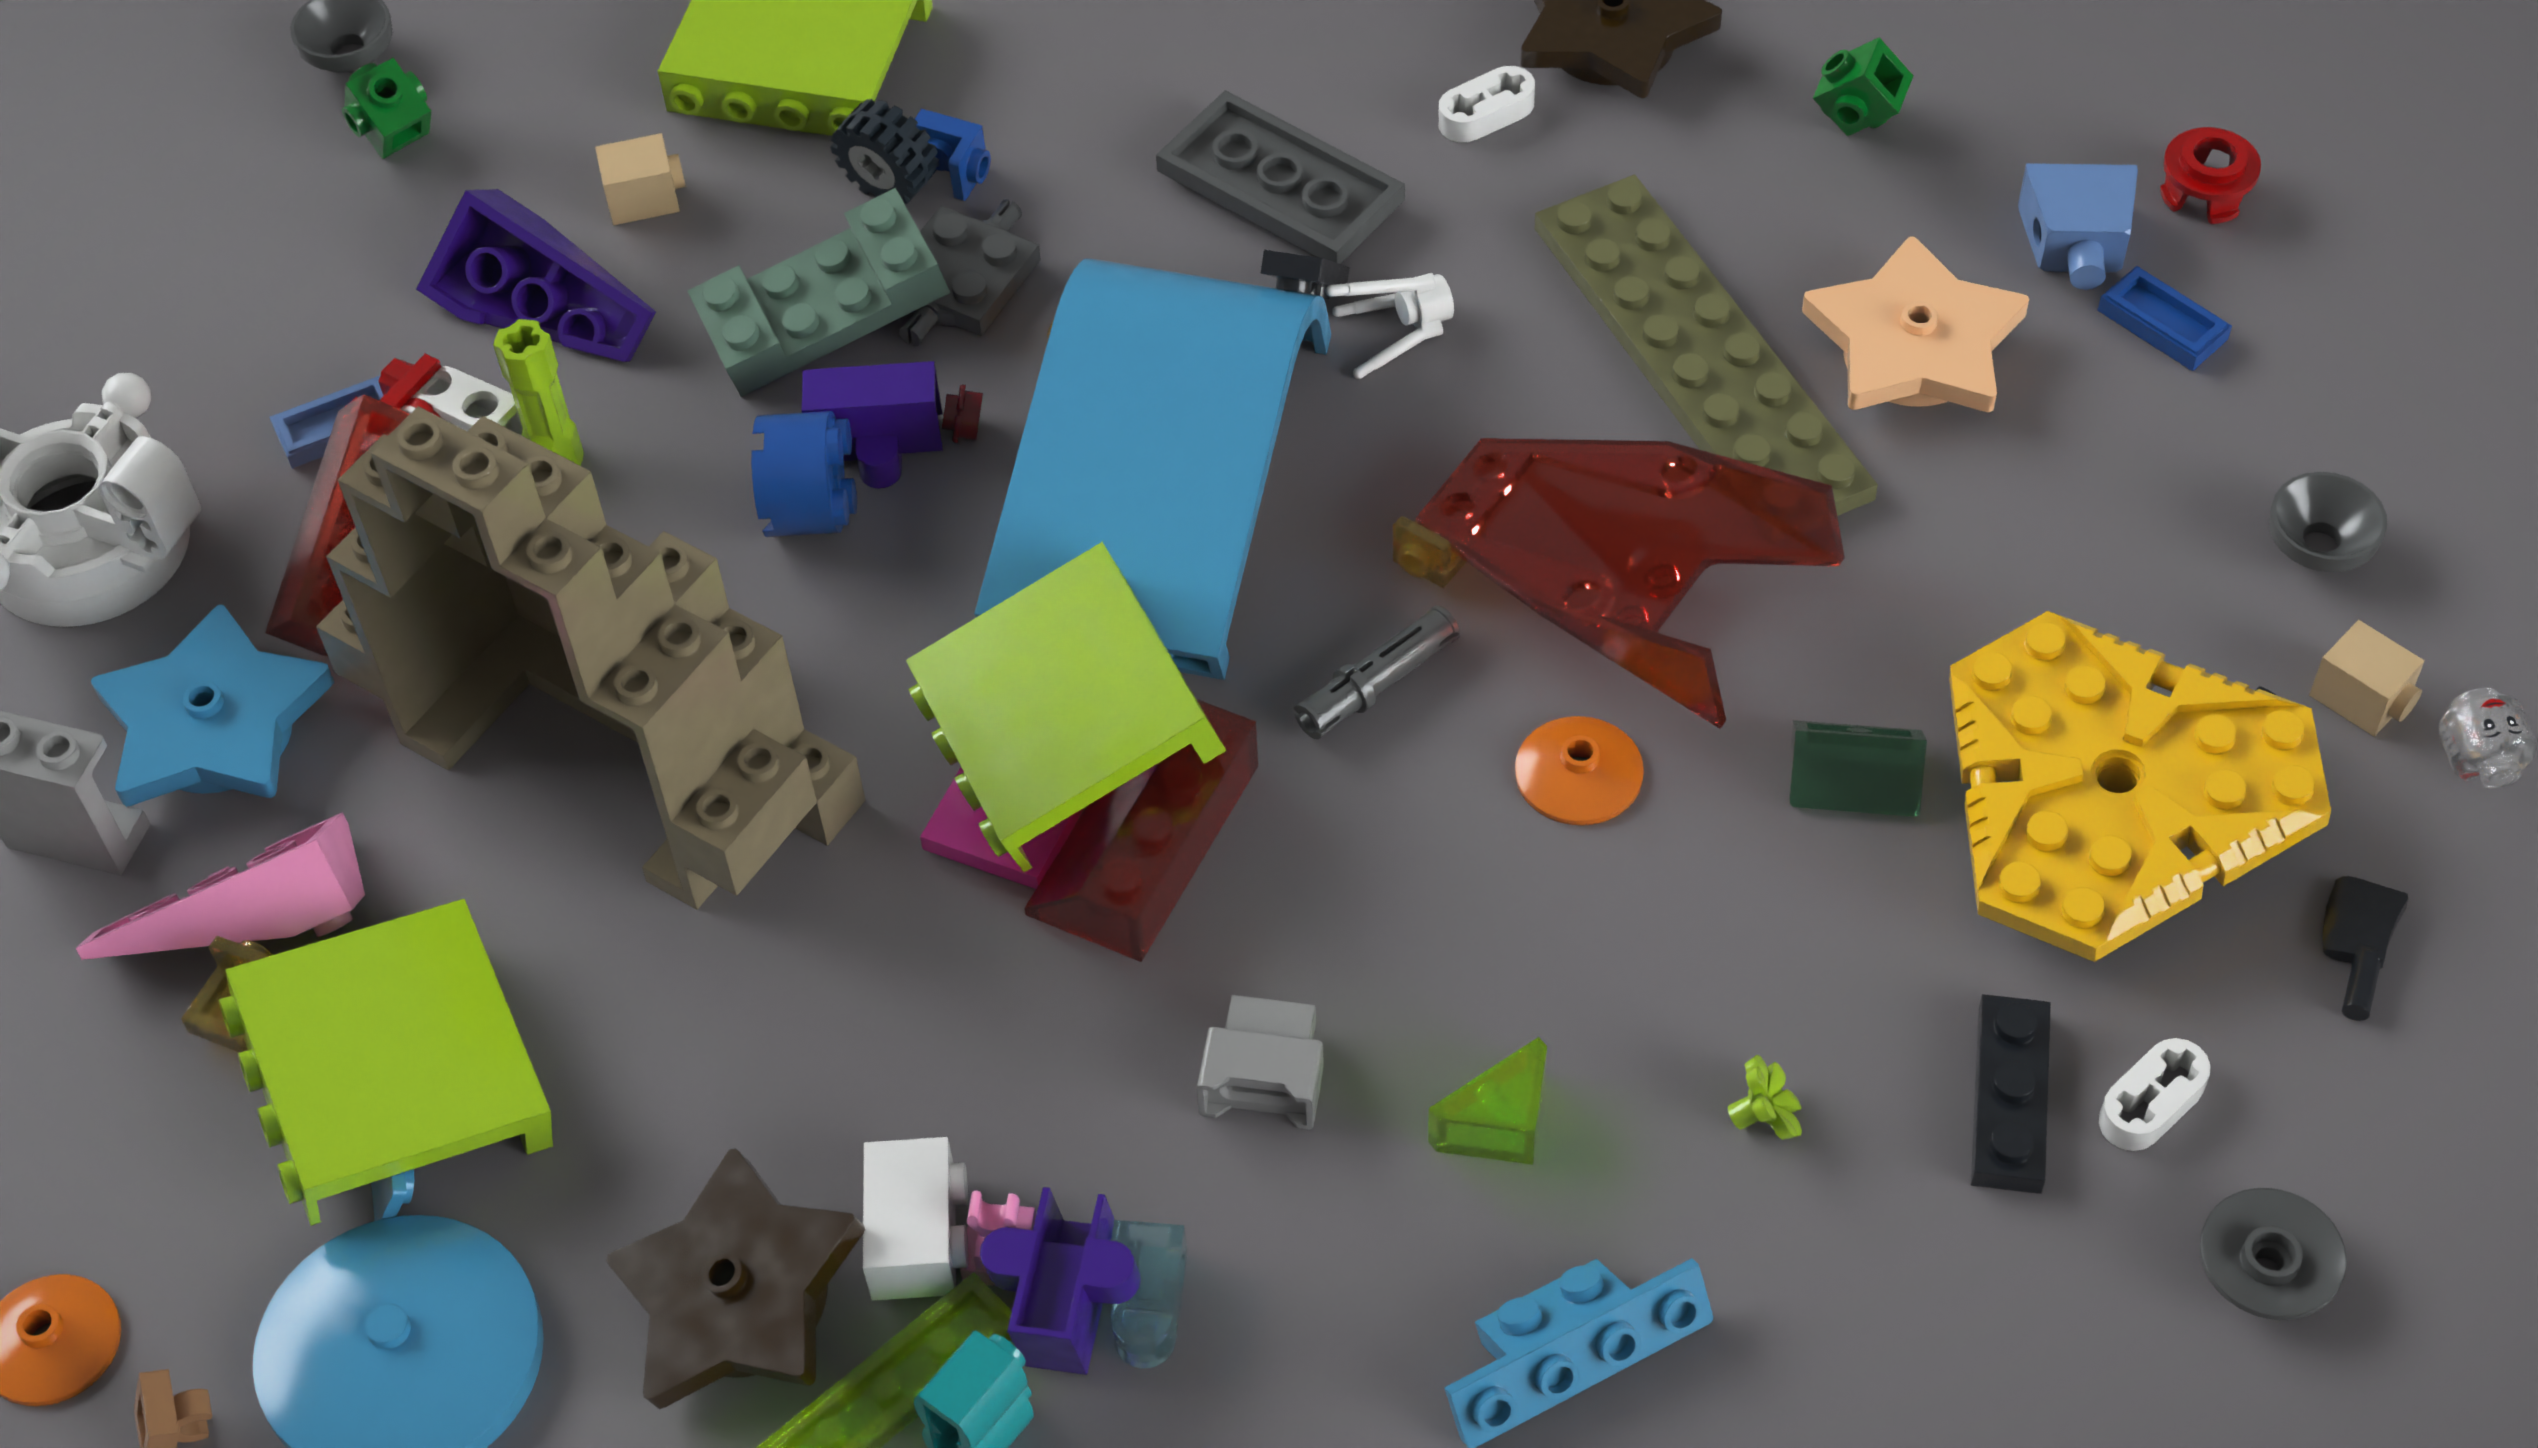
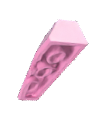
[76,812,365,960]

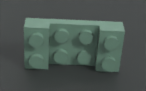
[687,188,950,397]

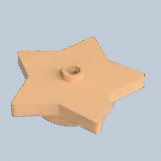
[1802,237,2029,413]

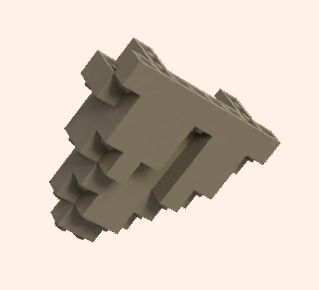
[316,406,866,910]

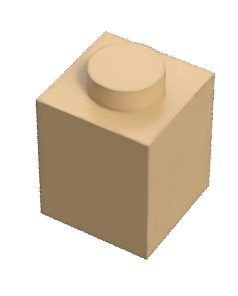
[595,133,686,225]
[2309,619,2425,737]

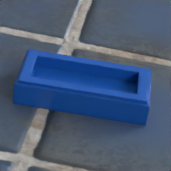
[2097,266,2232,371]

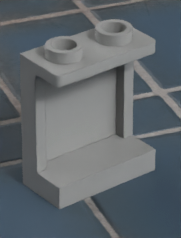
[0,711,151,875]

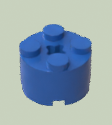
[751,411,857,537]

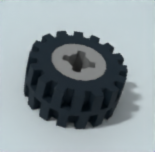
[830,99,939,205]

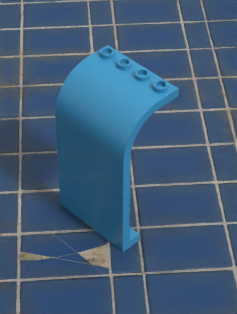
[974,258,1332,680]

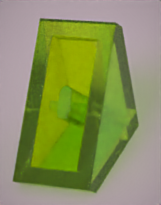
[1428,1037,1547,1165]

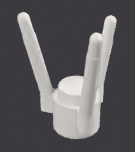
[1325,273,1454,379]

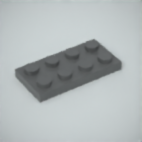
[1156,90,1405,264]

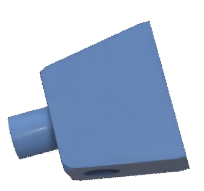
[2018,163,2138,290]

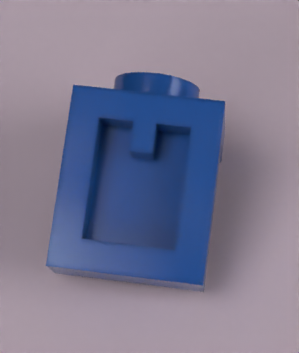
[915,108,991,201]

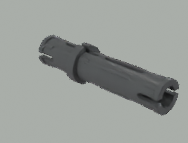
[1294,605,1460,740]

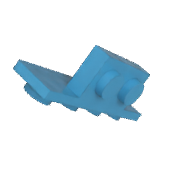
[1444,1258,1713,1448]

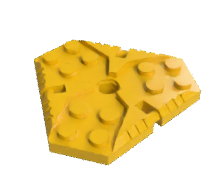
[1949,611,2331,962]

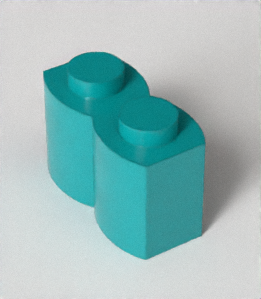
[914,1330,1034,1448]

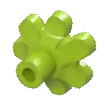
[1728,1055,1802,1140]

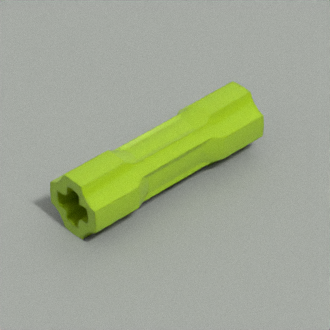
[493,319,584,466]

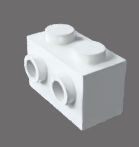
[863,1137,969,1301]

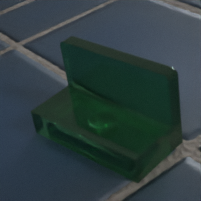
[1789,720,1927,817]

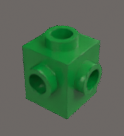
[1813,37,1914,136]
[342,58,432,159]

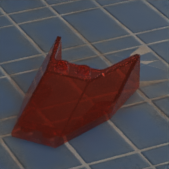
[1416,438,1845,729]

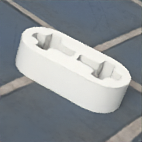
[1439,66,1535,142]
[2099,1038,2211,1151]

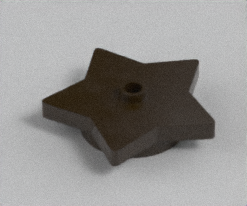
[1520,0,1722,98]
[606,1148,865,1409]

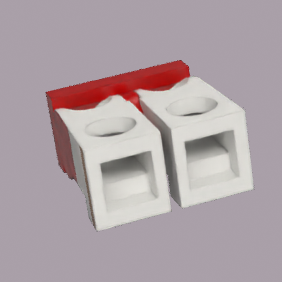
[342,353,523,451]

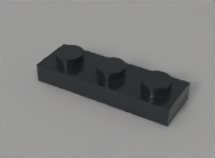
[1260,250,1350,299]
[1971,994,2051,1194]

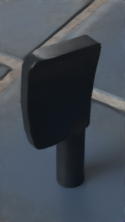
[2322,876,2408,1021]

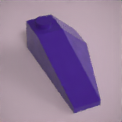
[416,189,656,362]

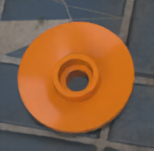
[1515,716,1644,825]
[0,1274,121,1406]

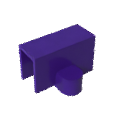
[802,361,943,489]
[980,1187,1141,1375]

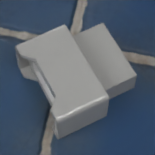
[1196,995,1324,1130]

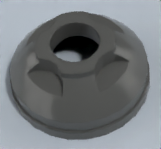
[290,0,393,74]
[2269,472,2387,572]

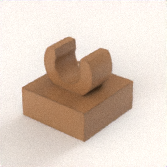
[134,1369,212,1448]

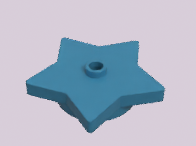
[91,605,335,807]

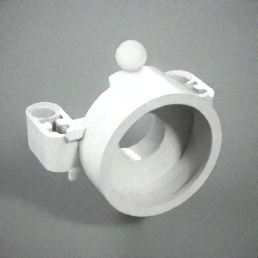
[0,373,201,627]

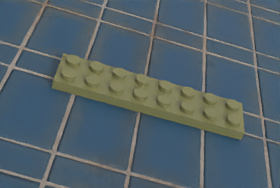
[1534,174,1878,544]

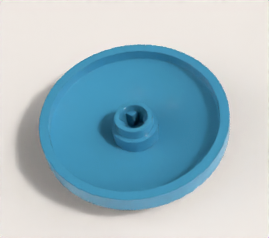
[253,1215,544,1448]

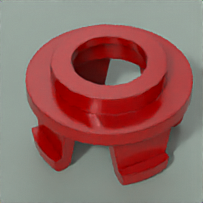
[2160,127,2261,224]

